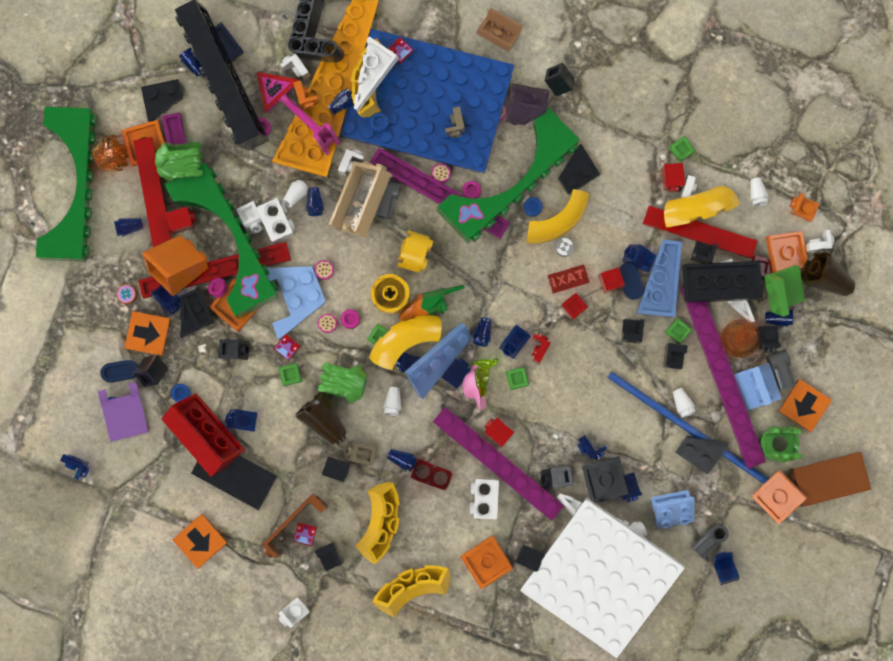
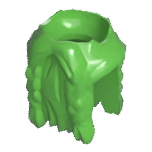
[155,142,204,181]
[317,363,367,404]
[760,426,802,463]

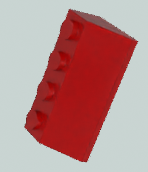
[161,393,245,477]

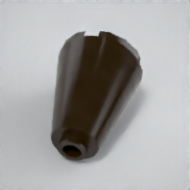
[801,250,855,297]
[295,392,347,445]

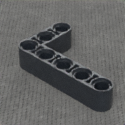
[288,0,344,63]

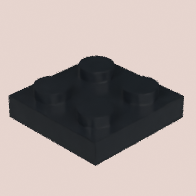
[582,456,630,503]

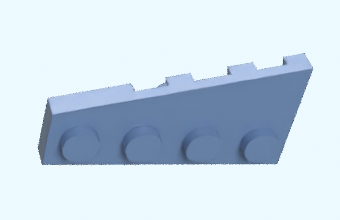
[636,240,682,318]
[405,323,472,400]

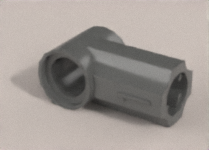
[375,181,401,220]
[766,349,796,390]
[691,523,729,559]

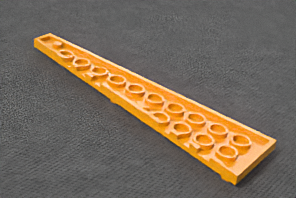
[272,0,379,178]

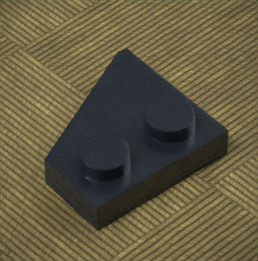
[141,79,183,122]
[558,144,601,195]
[180,288,216,339]
[675,436,729,474]

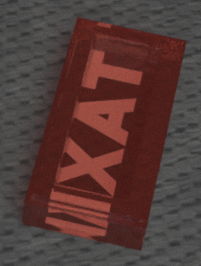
[547,265,590,294]

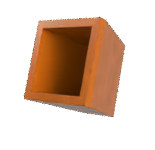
[142,235,208,296]

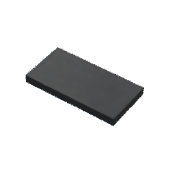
[682,261,763,303]
[191,456,278,510]

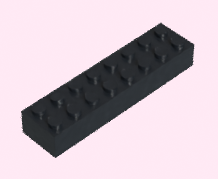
[174,0,269,151]

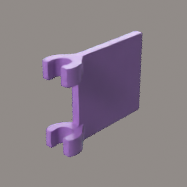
[97,382,149,442]

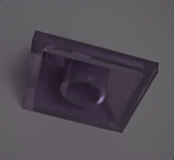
[506,84,549,125]

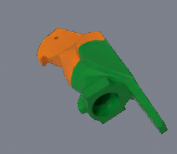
[399,285,465,321]

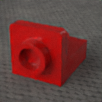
[531,333,551,364]

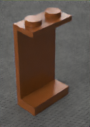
[788,452,872,507]
[262,493,329,559]

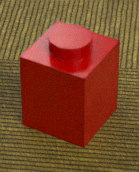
[661,163,685,193]
[165,207,197,234]
[598,267,625,294]
[484,418,515,447]

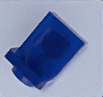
[577,435,607,460]
[713,552,740,585]

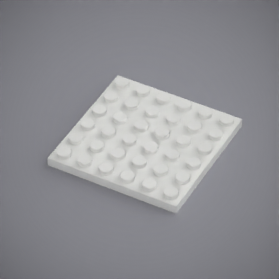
[520,498,685,658]

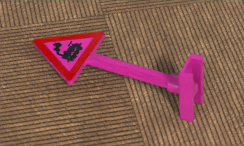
[256,72,341,156]

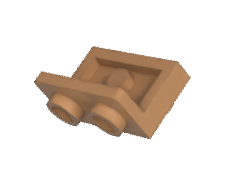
[476,8,523,52]

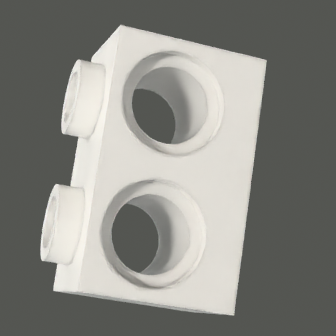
[256,198,295,244]
[470,479,499,519]

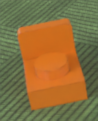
[293,81,319,110]
[789,193,819,222]

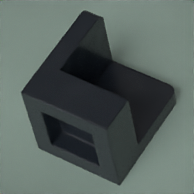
[544,62,574,96]
[690,241,718,263]
[621,319,645,344]
[663,343,688,370]
[133,355,168,387]
[322,456,351,482]
[315,542,343,571]
[515,544,545,572]

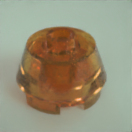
[92,134,129,172]
[721,320,760,358]

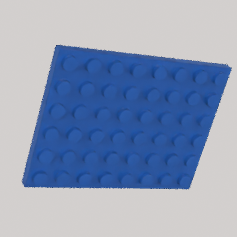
[340,29,514,174]

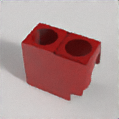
[411,458,453,490]

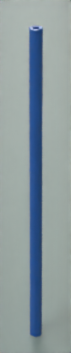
[607,371,769,484]

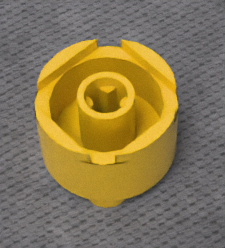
[397,230,433,273]
[371,274,410,315]

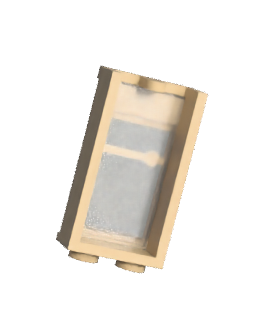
[329,161,393,238]

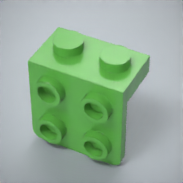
[764,265,805,317]

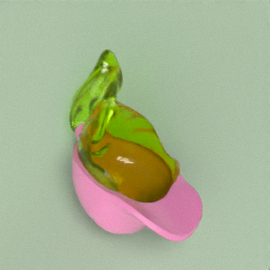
[461,359,498,410]

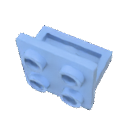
[734,363,781,411]
[650,490,695,529]

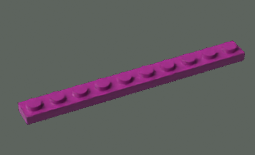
[680,287,766,469]

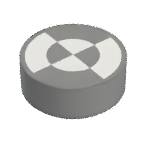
[555,237,574,257]

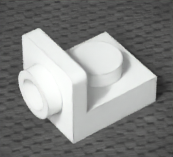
[280,54,310,81]
[338,149,365,176]
[680,175,697,198]
[236,201,265,235]
[805,230,834,253]
[278,597,311,628]

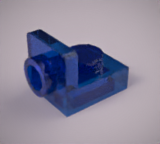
[622,244,656,272]
[151,285,181,316]
[499,325,531,359]
[396,352,421,373]
[442,358,471,389]
[225,409,257,432]
[60,454,89,481]
[621,472,642,503]

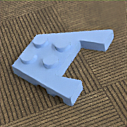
[267,266,326,339]

